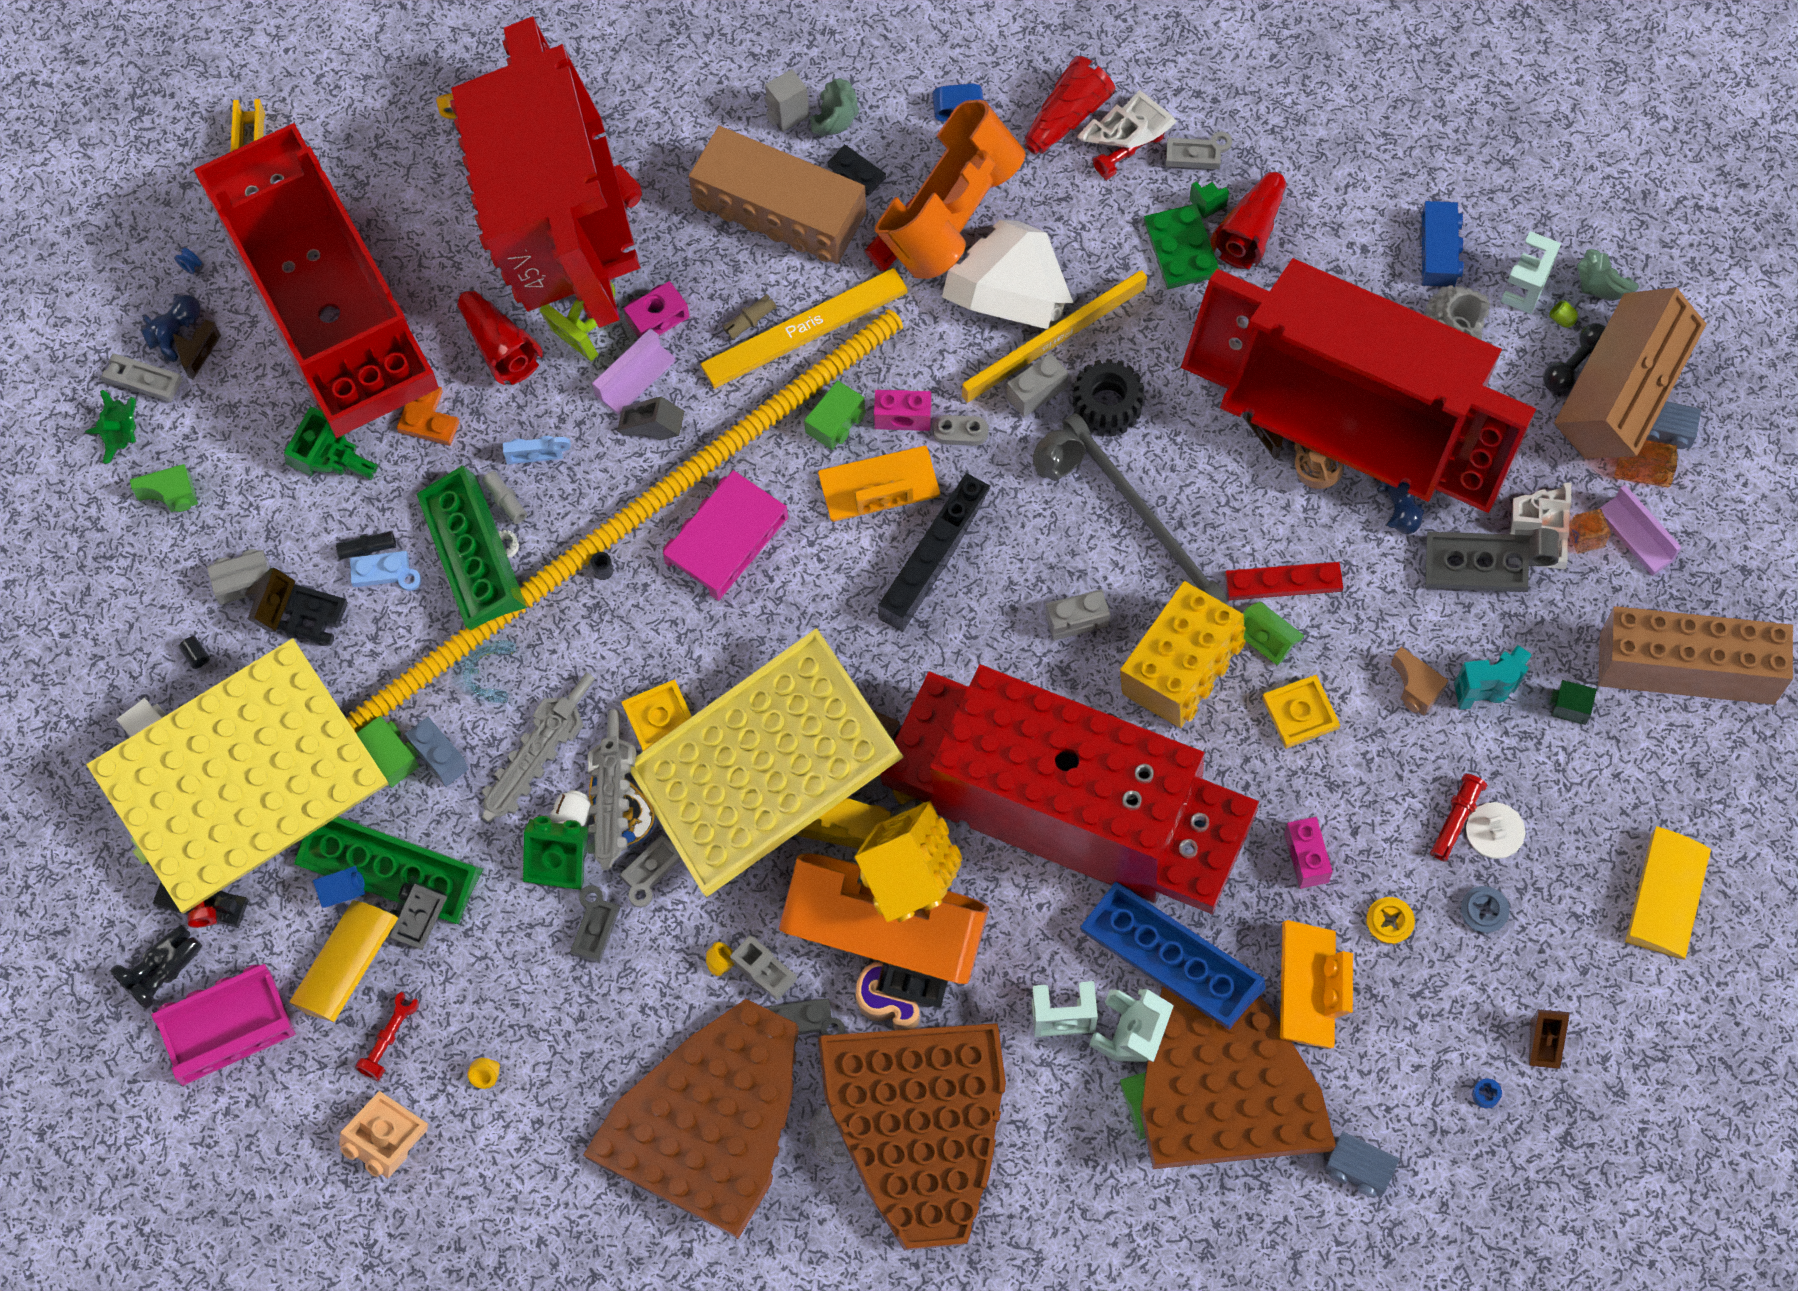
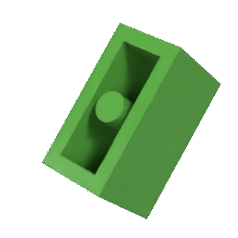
[804,380,866,450]
[356,716,419,788]

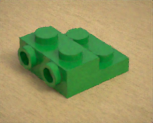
[523,816,588,890]

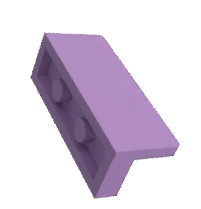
[592,328,676,414]
[1596,485,1681,576]

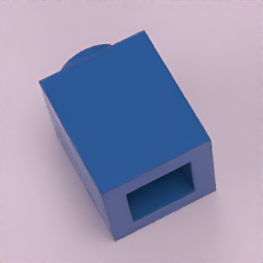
[313,866,365,909]

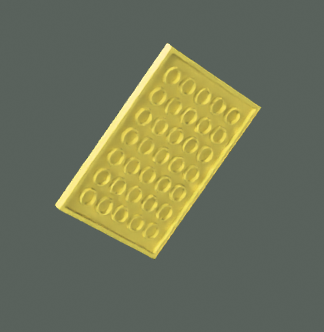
[631,628,904,897]
[86,638,389,914]

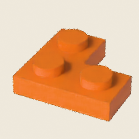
[396,387,460,446]

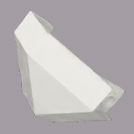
[942,220,1073,329]

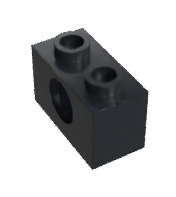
[882,964,948,1008]

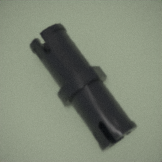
[336,530,396,560]

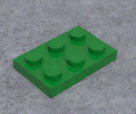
[1144,204,1219,290]

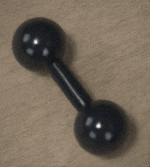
[1543,323,1606,394]

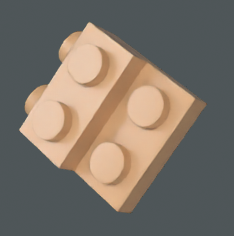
[339,1091,428,1179]

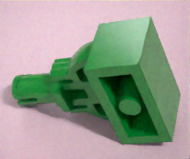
[284,406,378,481]

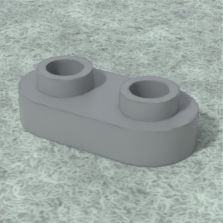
[933,415,989,446]

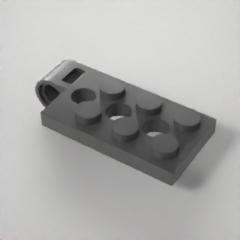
[1425,528,1559,592]

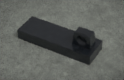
[153,882,249,928]

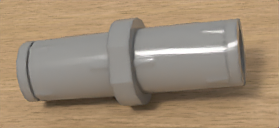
[482,471,527,524]

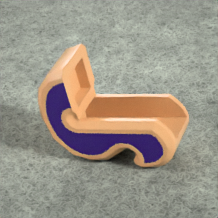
[856,962,920,1030]

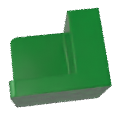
[1189,181,1229,219]

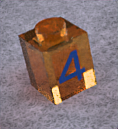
[1569,509,1611,554]

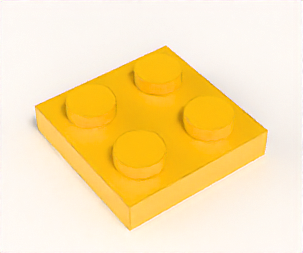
[1262,674,1340,749]
[621,679,692,751]

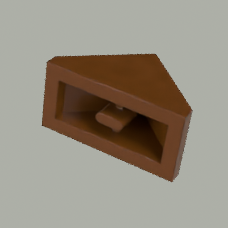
[1529,1009,1570,1069]

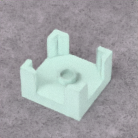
[1501,231,1561,314]
[1031,981,1098,1037]
[1089,989,1174,1062]

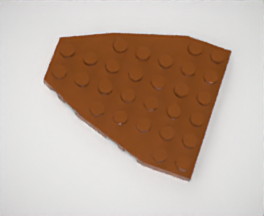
[1140,986,1336,1169]
[583,999,799,1239]
[818,1023,1006,1251]

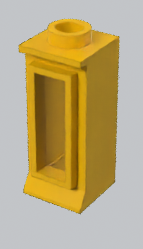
[230,99,265,152]

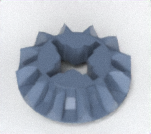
[1460,886,1510,934]

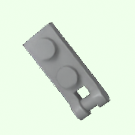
[100,354,183,403]

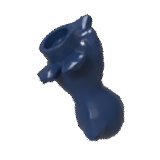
[141,294,201,363]
[1377,482,1424,534]

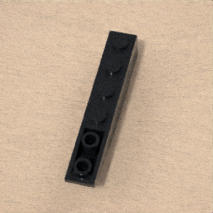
[878,473,991,632]

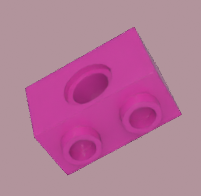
[623,281,690,338]
[874,390,932,431]
[1284,816,1333,889]

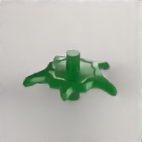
[85,390,136,464]

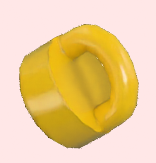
[436,93,457,119]
[706,942,735,976]
[467,1058,500,1089]

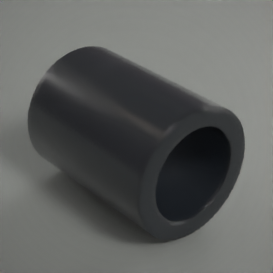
[591,552,614,580]
[179,636,210,669]

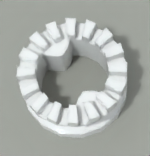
[499,530,519,558]

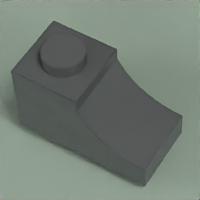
[617,396,685,441]

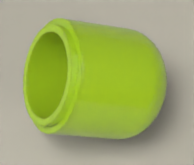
[1549,300,1578,328]

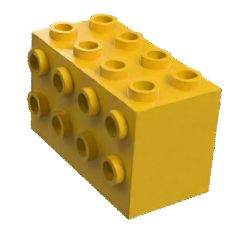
[1120,581,1246,729]
[854,801,962,923]

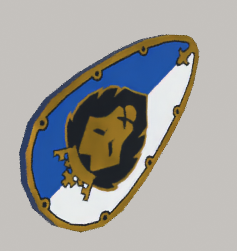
[589,776,656,848]

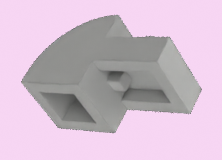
[730,935,797,1001]

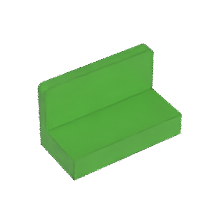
[1243,601,1304,665]

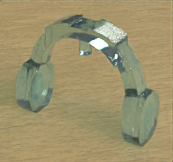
[463,640,516,703]

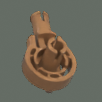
[1294,443,1344,489]

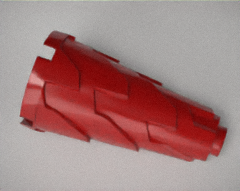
[1024,55,1116,155]
[1210,172,1287,269]
[457,291,543,385]

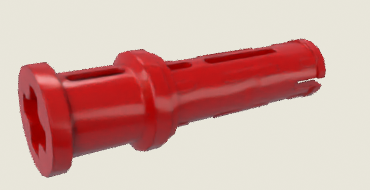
[1430,773,1488,862]

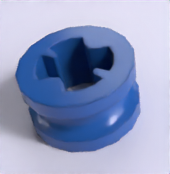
[174,247,202,274]
[1472,1078,1502,1109]

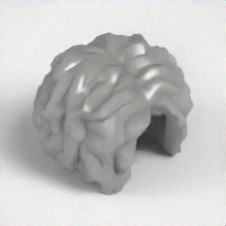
[1425,285,1490,340]

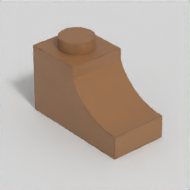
[1391,646,1449,716]

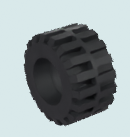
[1073,359,1144,437]

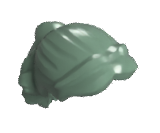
[810,78,859,137]
[1577,249,1639,301]

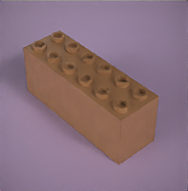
[689,125,866,264]
[1554,287,1707,459]
[1598,606,1793,705]

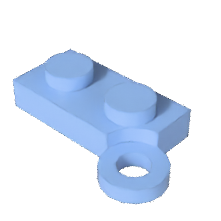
[503,436,571,465]
[350,551,421,591]

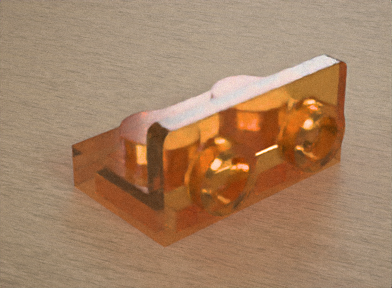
[1614,440,1677,487]

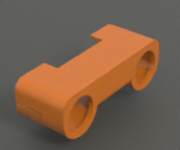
[875,100,1025,279]
[779,853,989,984]

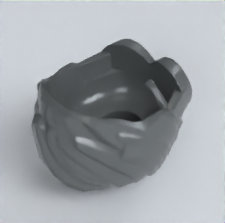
[1033,429,1086,481]

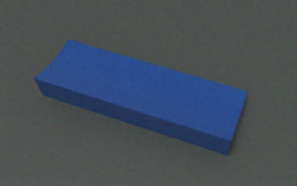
[1080,881,1266,1030]

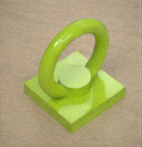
[539,281,615,362]

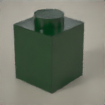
[1548,680,1597,725]

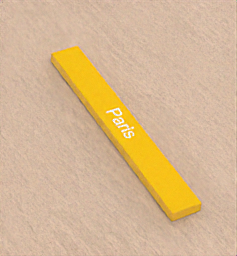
[701,268,908,389]
[962,270,1147,403]

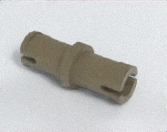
[722,294,777,340]

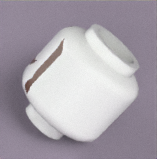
[550,790,592,827]

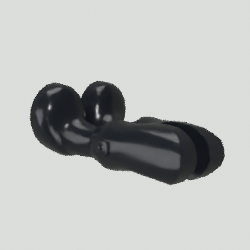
[109,925,203,1009]

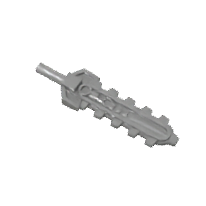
[481,672,595,822]
[587,709,636,871]

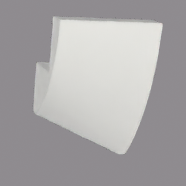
[1077,90,1177,148]
[1508,482,1571,569]

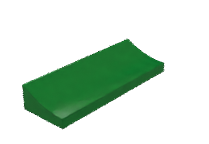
[416,465,527,630]
[294,816,484,924]

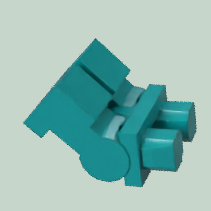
[1454,645,1532,710]

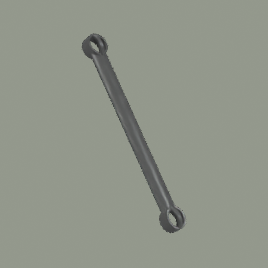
[1062,413,1227,604]

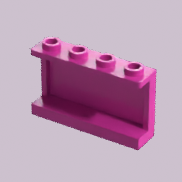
[663,470,788,601]
[151,964,296,1086]

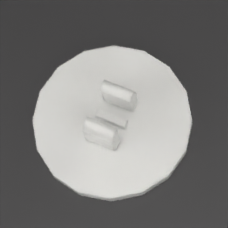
[1465,802,1526,859]

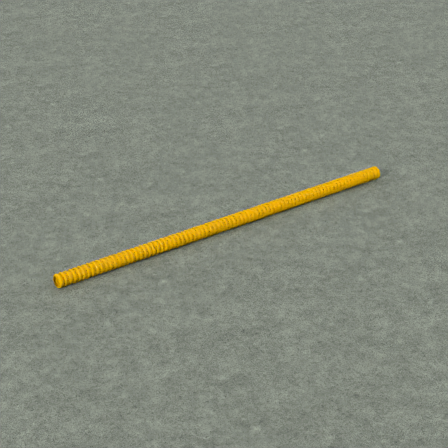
[346,309,903,733]

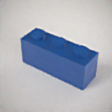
[1421,201,1464,287]

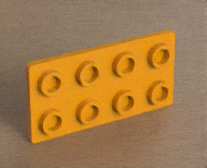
[818,446,940,522]
[1280,920,1353,1049]

